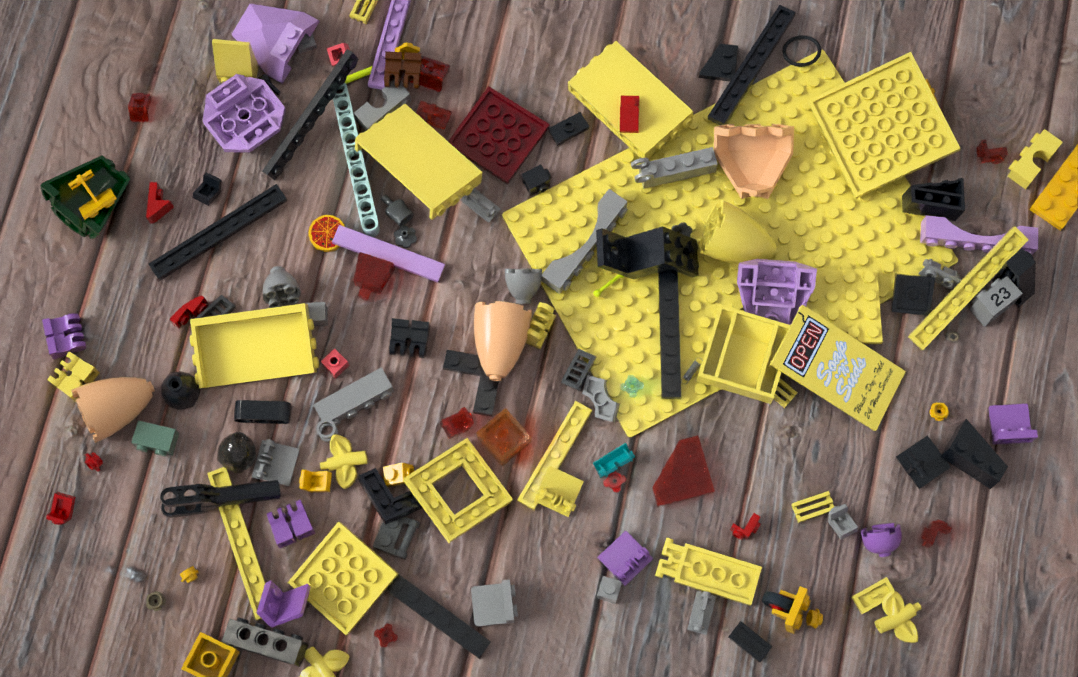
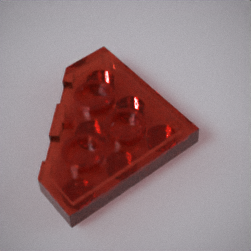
[652,435,715,507]

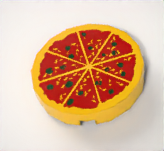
[308,215,345,252]

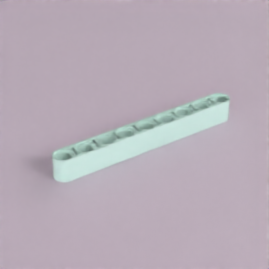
[333,83,380,237]

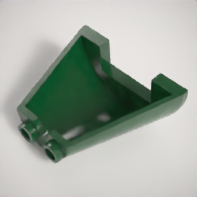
[40,155,130,239]

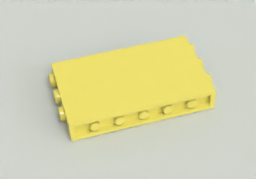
[568,41,693,159]
[355,104,482,220]
[190,303,319,388]

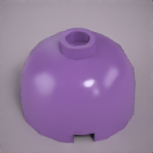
[861,523,902,557]

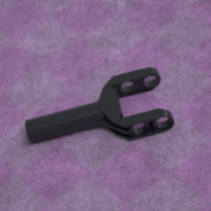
[160,480,281,518]

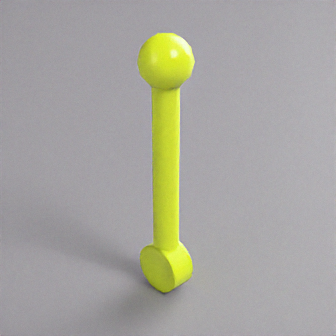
[594,274,625,297]

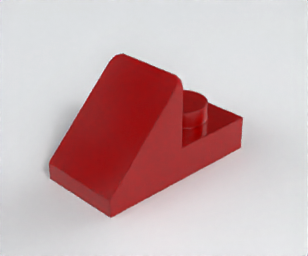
[620,95,640,133]
[146,182,174,224]

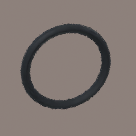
[782,35,822,67]

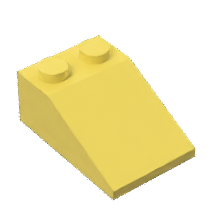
[212,39,259,83]

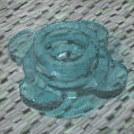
[620,375,644,398]

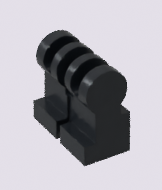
[389,318,431,358]

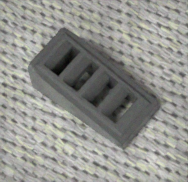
[196,295,236,318]
[561,349,596,392]

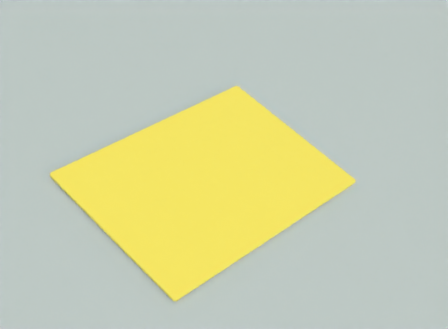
[502,50,958,438]

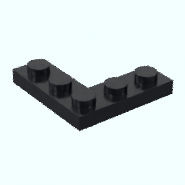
[443,350,499,417]
[358,468,423,525]

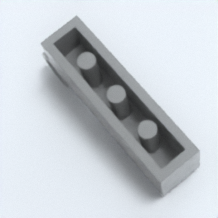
[631,147,718,189]
[313,367,394,442]

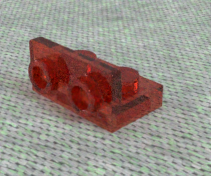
[410,56,450,92]

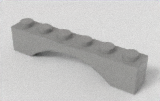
[541,189,628,294]

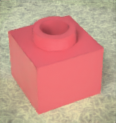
[327,43,350,67]
[321,349,350,379]

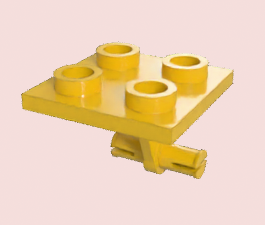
[68,169,117,219]

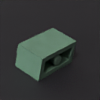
[131,420,179,457]

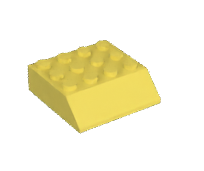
[696,304,790,404]

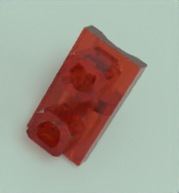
[416,101,452,129]

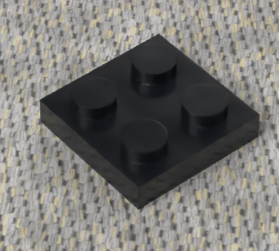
[891,273,935,316]

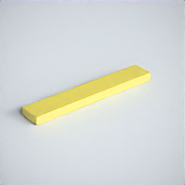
[517,401,592,511]

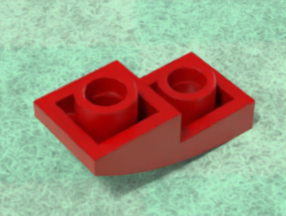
[169,295,208,328]

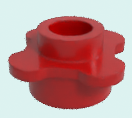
[85,452,103,472]
[603,471,626,493]

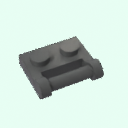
[373,517,420,560]

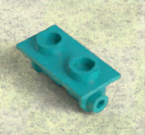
[593,443,635,478]

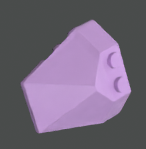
[231,4,320,84]
[737,259,817,325]

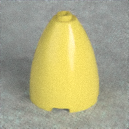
[698,200,778,263]

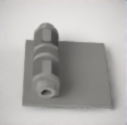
[252,439,300,486]

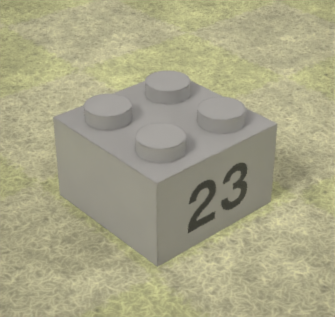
[970,276,1023,327]

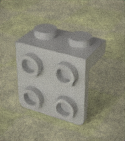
[471,580,518,627]

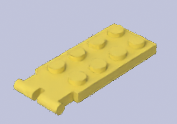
[655,538,762,606]

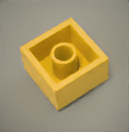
[181,632,240,677]

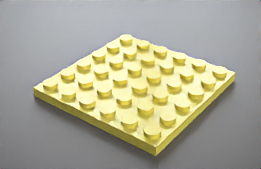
[808,52,960,199]

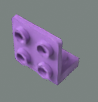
[988,404,1038,444]
[256,580,311,628]

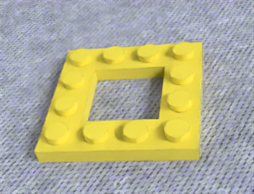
[403,438,513,543]

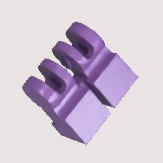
[42,314,86,359]
[267,499,316,548]

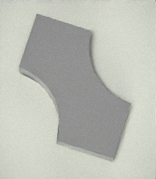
[582,375,620,422]

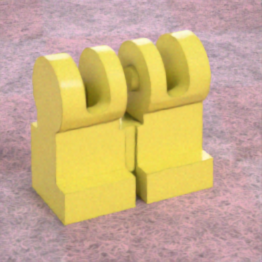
[526,302,556,349]
[47,352,100,402]

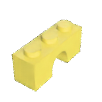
[1008,129,1063,189]

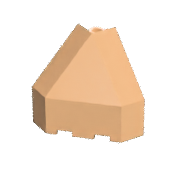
[714,124,794,199]

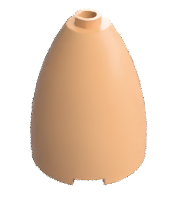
[474,301,532,381]
[71,377,155,443]

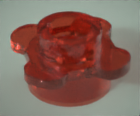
[374,624,398,648]

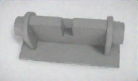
[460,188,501,223]
[918,259,962,290]
[687,591,716,635]

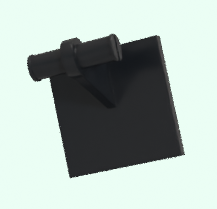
[896,435,951,489]

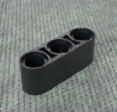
[234,400,291,424]

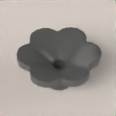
[671,222,692,237]
[394,225,417,248]

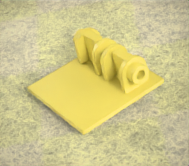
[533,465,584,517]

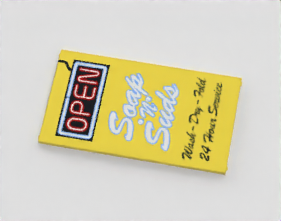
[770,305,906,431]

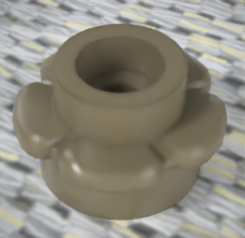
[146,591,166,611]

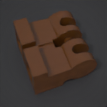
[384,51,423,89]

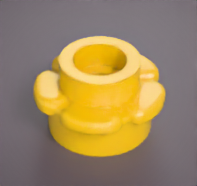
[929,402,949,421]
[180,566,199,584]
[806,609,823,628]

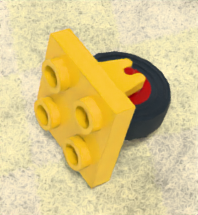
[762,586,811,634]

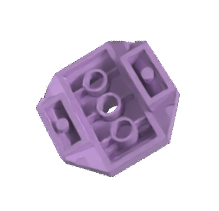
[203,74,286,152]

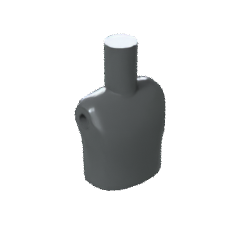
[381,195,414,227]

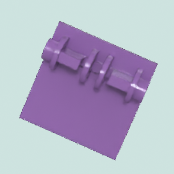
[597,530,653,586]

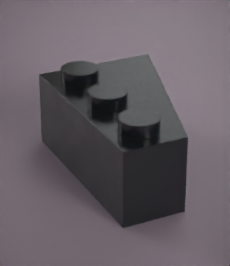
[902,178,965,221]
[992,248,1036,308]
[940,419,1008,489]

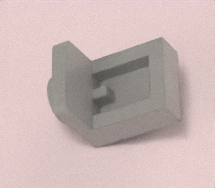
[828,504,858,539]

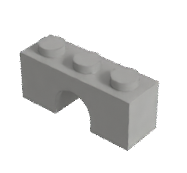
[354,80,411,131]

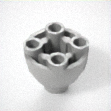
[263,266,301,308]
[505,268,542,304]

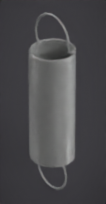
[681,358,703,384]

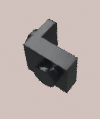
[193,172,222,206]

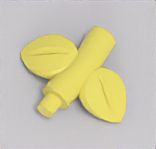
[320,434,368,489]
[874,590,922,643]
[300,646,350,677]

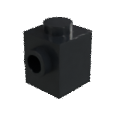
[521,164,552,196]

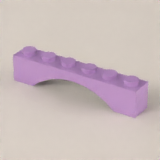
[920,215,1038,255]

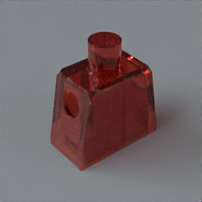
[354,252,395,300]

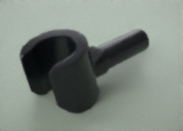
[257,74,281,95]

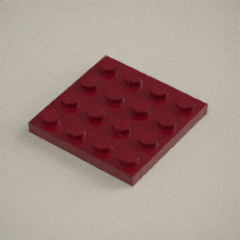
[448,86,550,184]

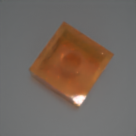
[476,408,532,466]

